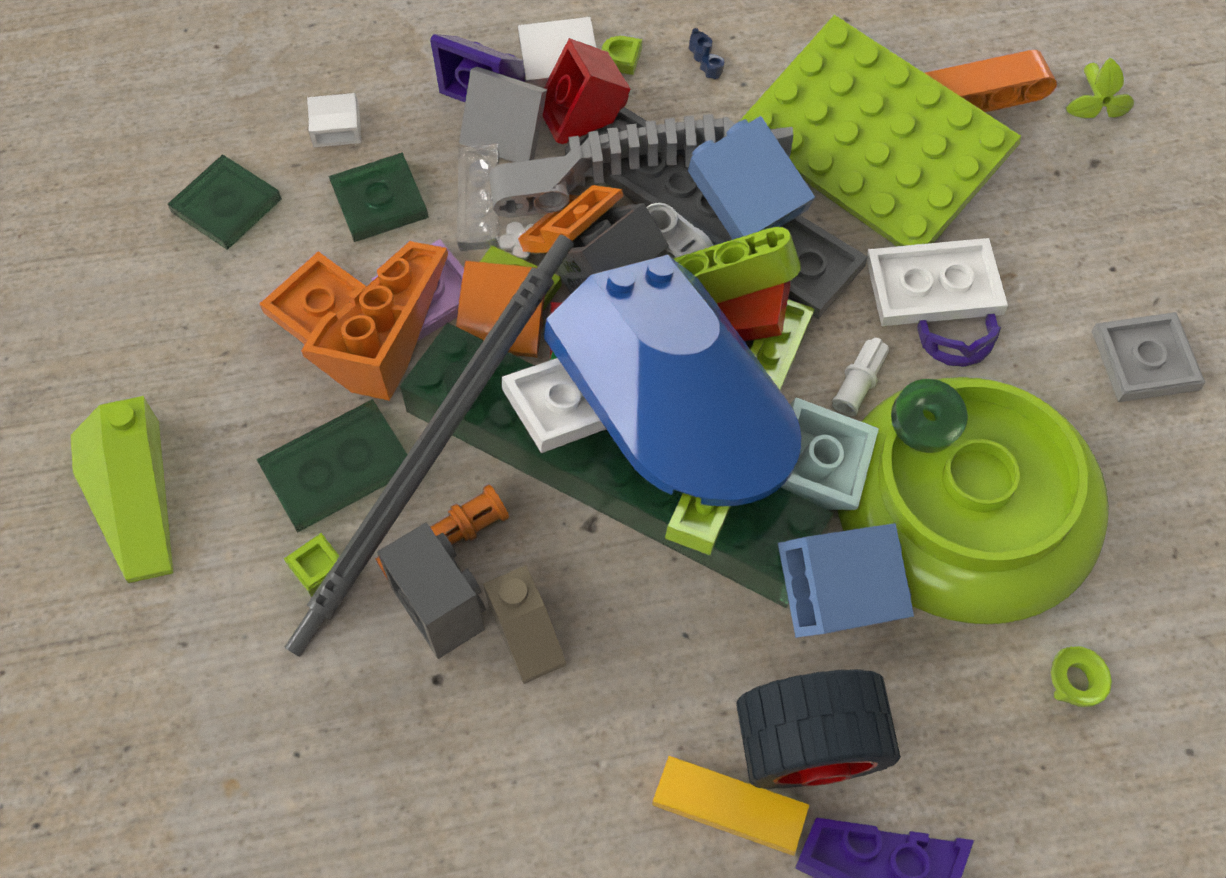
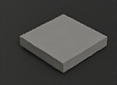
[459,67,547,162]
[1092,312,1205,402]

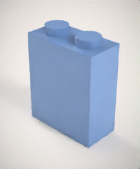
[688,116,815,239]
[778,523,914,637]

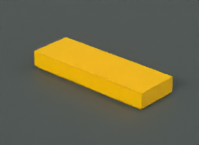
[652,756,809,856]

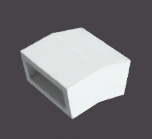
[307,93,361,147]

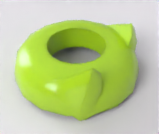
[1050,646,1112,707]

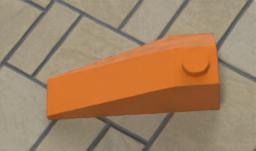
[301,241,448,401]

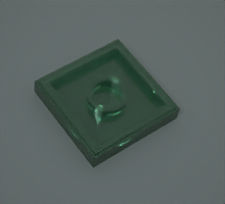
[329,152,429,242]
[168,154,282,250]

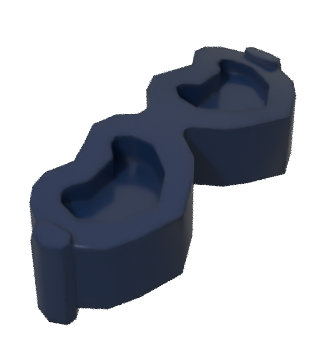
[688,28,725,79]

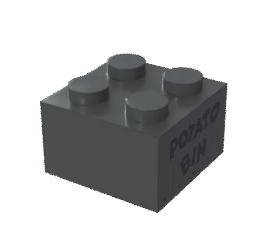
[557,203,669,294]

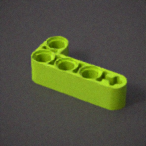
[673,227,801,303]

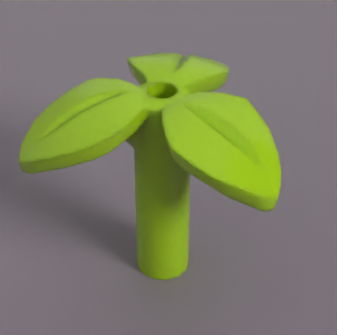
[1066,58,1134,118]

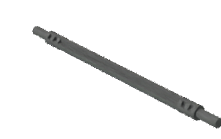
[284,234,574,657]

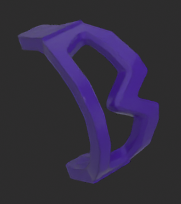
[917,313,1001,367]

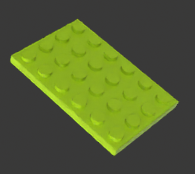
[740,15,1021,247]

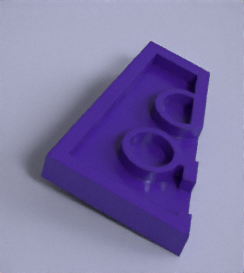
[795,817,974,878]

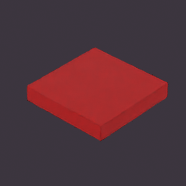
[716,281,791,341]

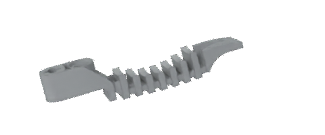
[489,114,794,218]

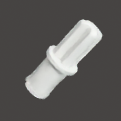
[832,337,889,416]

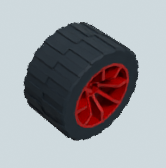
[736,669,901,789]

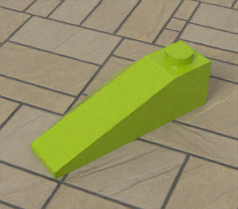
[70,396,174,583]

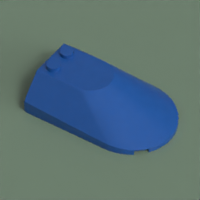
[544,255,801,506]

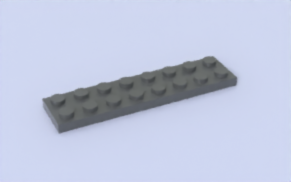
[565,107,867,319]

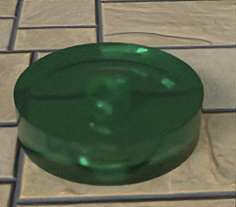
[891,379,968,453]

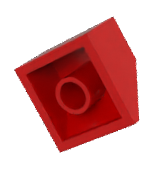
[542,38,631,144]

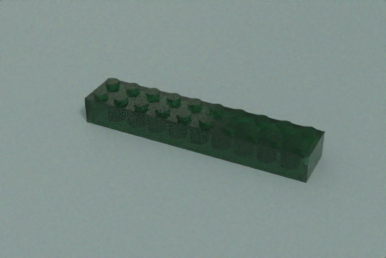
[399,322,833,608]

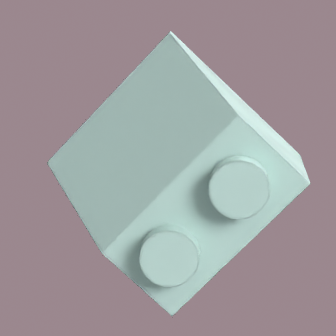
[767,397,879,510]

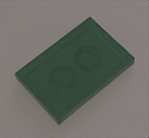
[256,399,408,533]

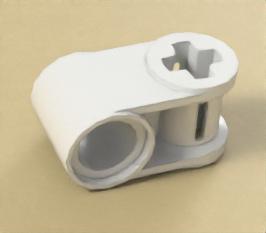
[646,203,713,258]

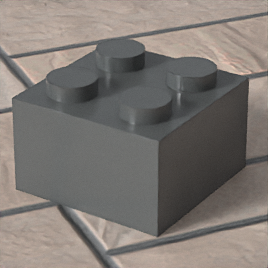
[377,522,486,659]

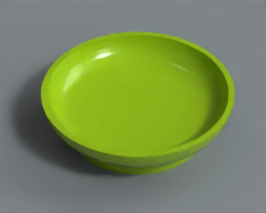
[838,377,1109,624]

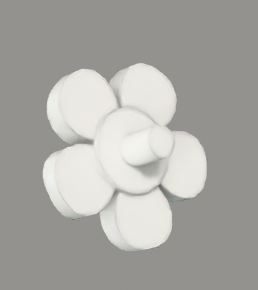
[499,222,541,260]

